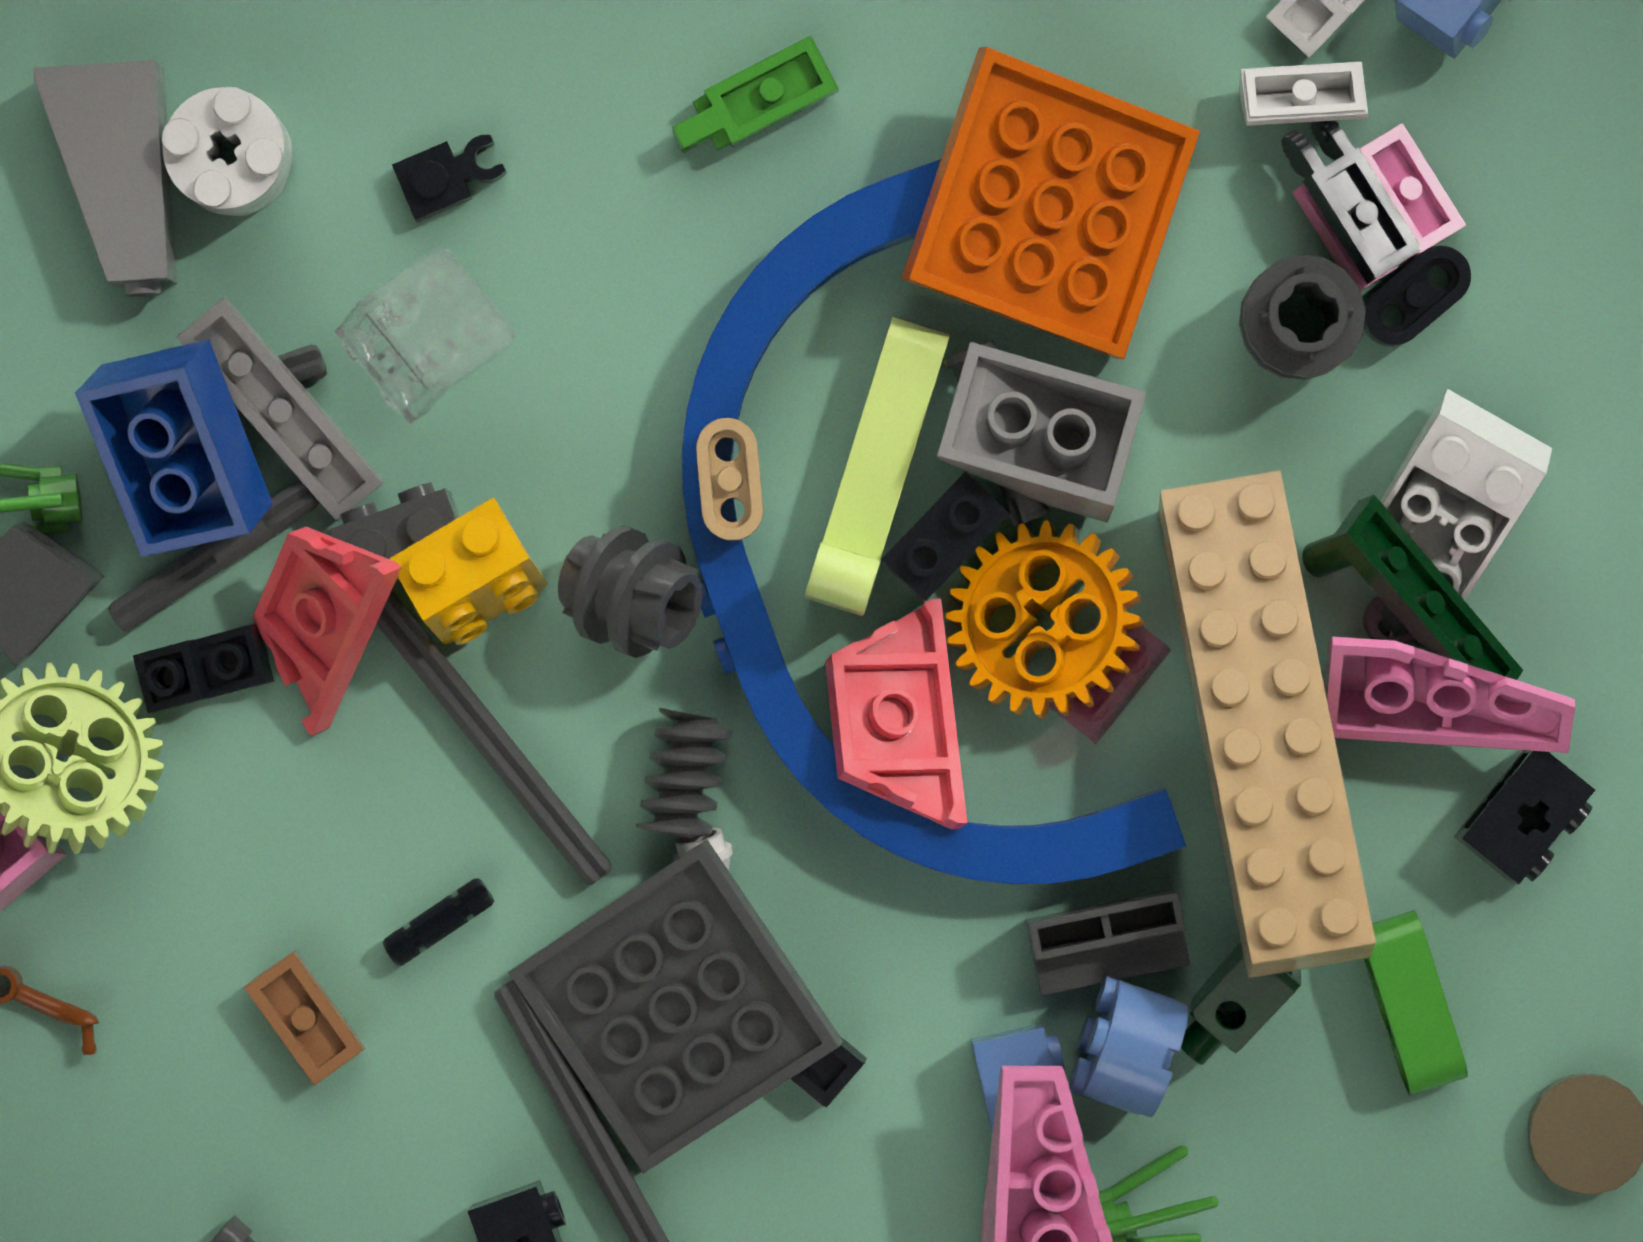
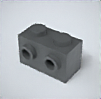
[330,482,460,559]

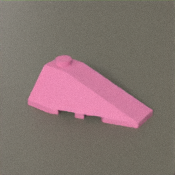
[1324,637,1575,753]

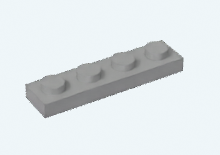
[177,296,384,522]

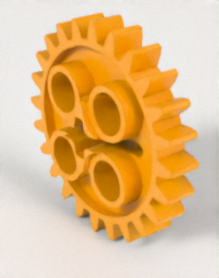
[945,520,1144,719]

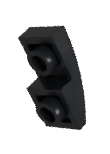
[133,624,274,714]

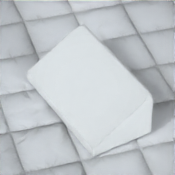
[1239,62,1368,126]

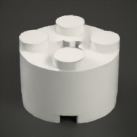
[162,87,293,216]

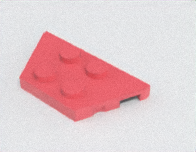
[252,527,401,736]
[825,599,967,830]

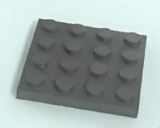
[508,839,844,1174]

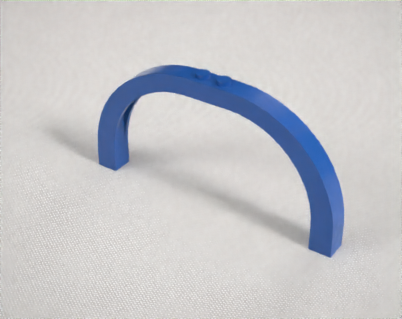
[682,159,1187,884]

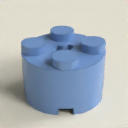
[1069,976,1189,1117]

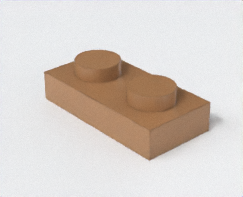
[244,950,366,1086]

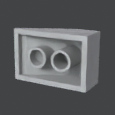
[937,342,1147,523]

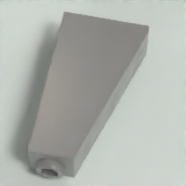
[33,60,177,297]

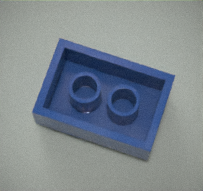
[75,339,273,557]

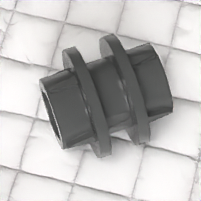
[1239,255,1366,381]
[558,525,703,658]

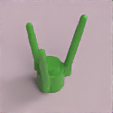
[0,463,82,539]
[1099,1145,1219,1242]

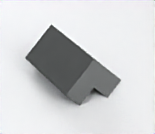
[1025,889,1190,996]

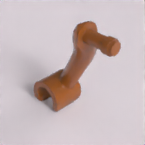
[0,966,99,1055]

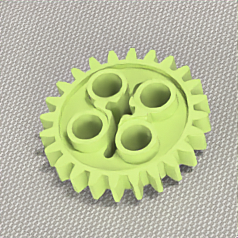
[0,663,164,854]

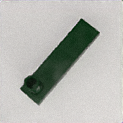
[1302,494,1523,680]

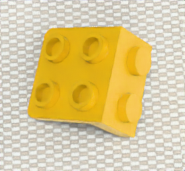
[389,497,547,645]

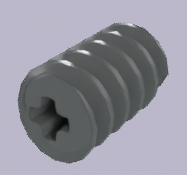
[636,708,732,838]

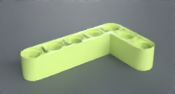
[805,316,950,616]

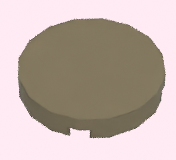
[1527,1073,1643,1195]

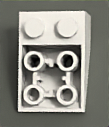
[1380,389,1552,601]

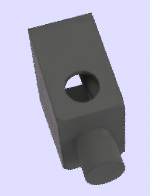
[0,522,105,666]

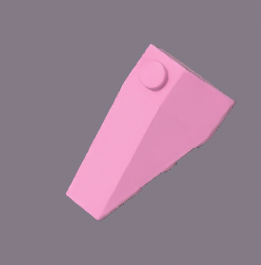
[980,1066,1113,1242]

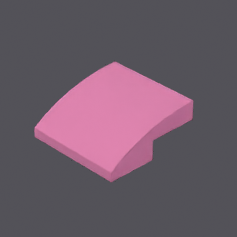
[1292,123,1466,291]

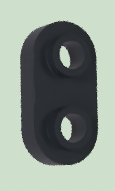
[1364,246,1471,347]

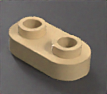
[696,418,763,541]

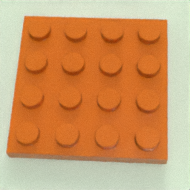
[901,47,1200,359]

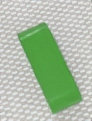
[1364,910,1468,1096]

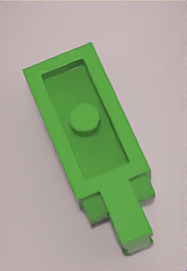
[672,36,839,153]

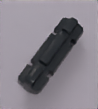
[383,878,494,966]

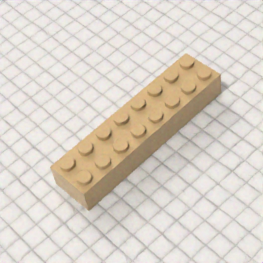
[1158,470,1376,978]

